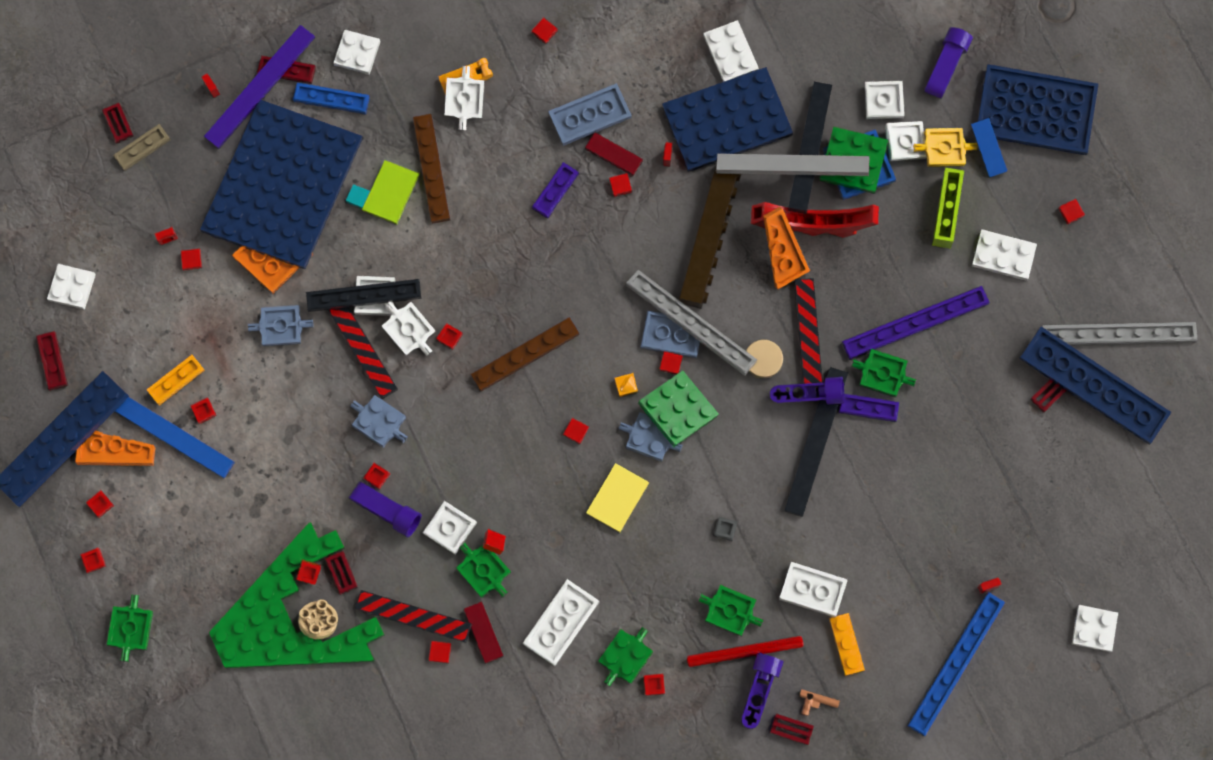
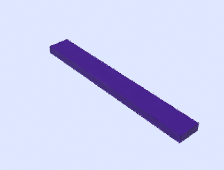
[204,25,315,149]
[842,286,990,360]

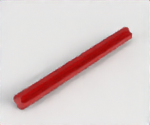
[687,636,803,667]

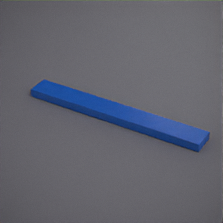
[115,397,235,479]
[908,592,1005,737]

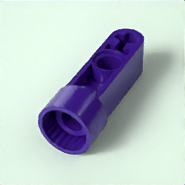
[924,27,973,99]
[770,377,845,405]
[349,482,422,537]
[741,653,784,729]

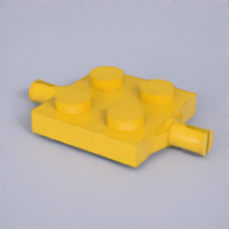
[913,128,977,167]

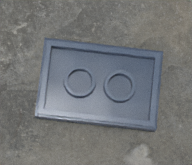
[641,311,700,358]

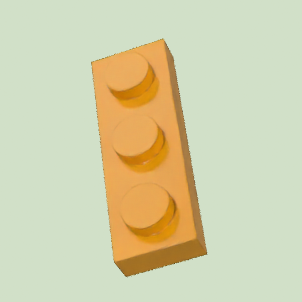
[147,355,205,406]
[829,613,865,676]

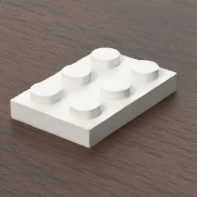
[703,20,759,82]
[972,230,1037,281]
[779,562,847,618]

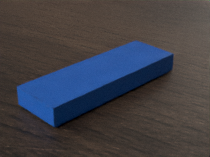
[971,118,1007,178]

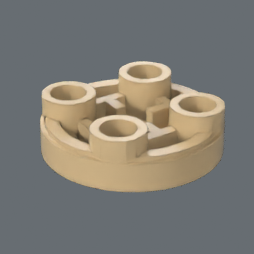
[746,340,783,378]
[298,600,338,639]

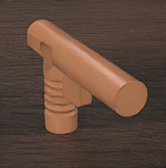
[799,689,840,716]

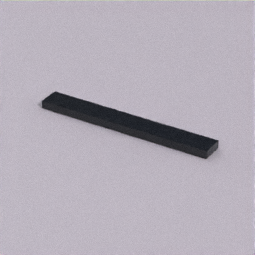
[788,81,832,214]
[784,367,848,517]

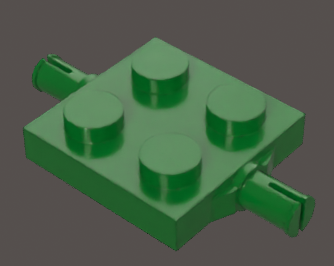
[851,349,916,398]
[456,543,511,598]
[698,585,763,637]
[107,594,153,662]
[598,627,653,686]

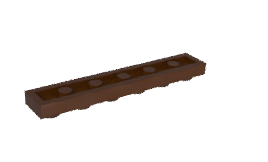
[413,114,450,224]
[471,317,579,392]

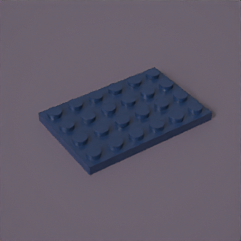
[977,64,1098,155]
[662,67,793,172]

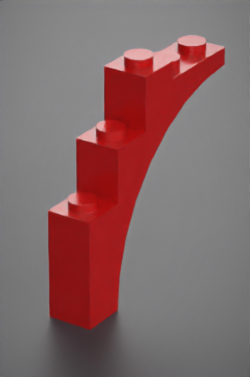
[751,202,879,238]

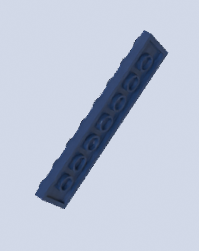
[1019,327,1171,445]
[0,371,129,507]

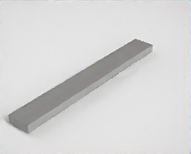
[716,154,869,176]
[626,270,757,376]
[1042,322,1197,345]

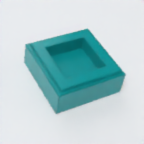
[346,184,370,209]

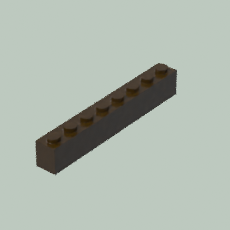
[679,163,742,309]

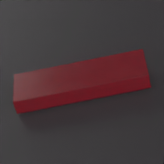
[257,55,316,84]
[585,133,643,176]
[36,331,68,391]
[464,602,504,664]

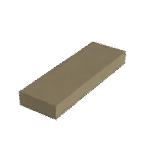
[113,124,171,171]

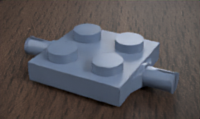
[248,305,314,346]
[350,395,408,448]
[619,412,683,462]

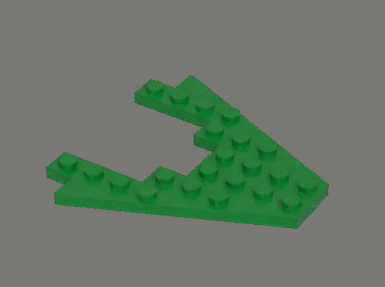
[209,522,385,668]

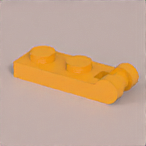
[438,58,493,95]

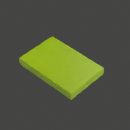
[362,160,419,225]

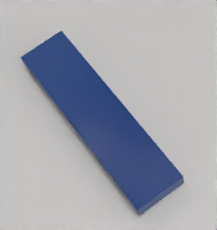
[293,83,370,114]

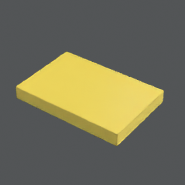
[586,463,649,533]

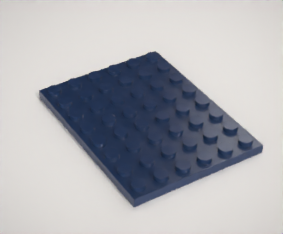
[200,100,363,269]

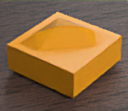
[615,373,638,397]

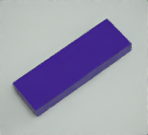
[532,162,579,219]
[839,394,899,422]

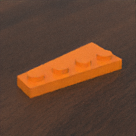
[763,207,810,289]
[75,431,155,466]

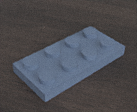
[548,83,632,146]

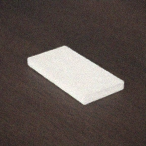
[522,579,599,666]

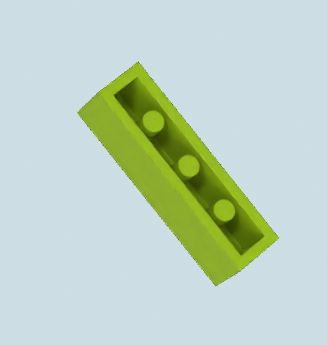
[932,168,964,249]

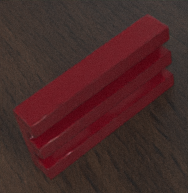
[102,103,134,143]
[1030,380,1067,413]
[325,551,358,595]
[770,714,814,745]

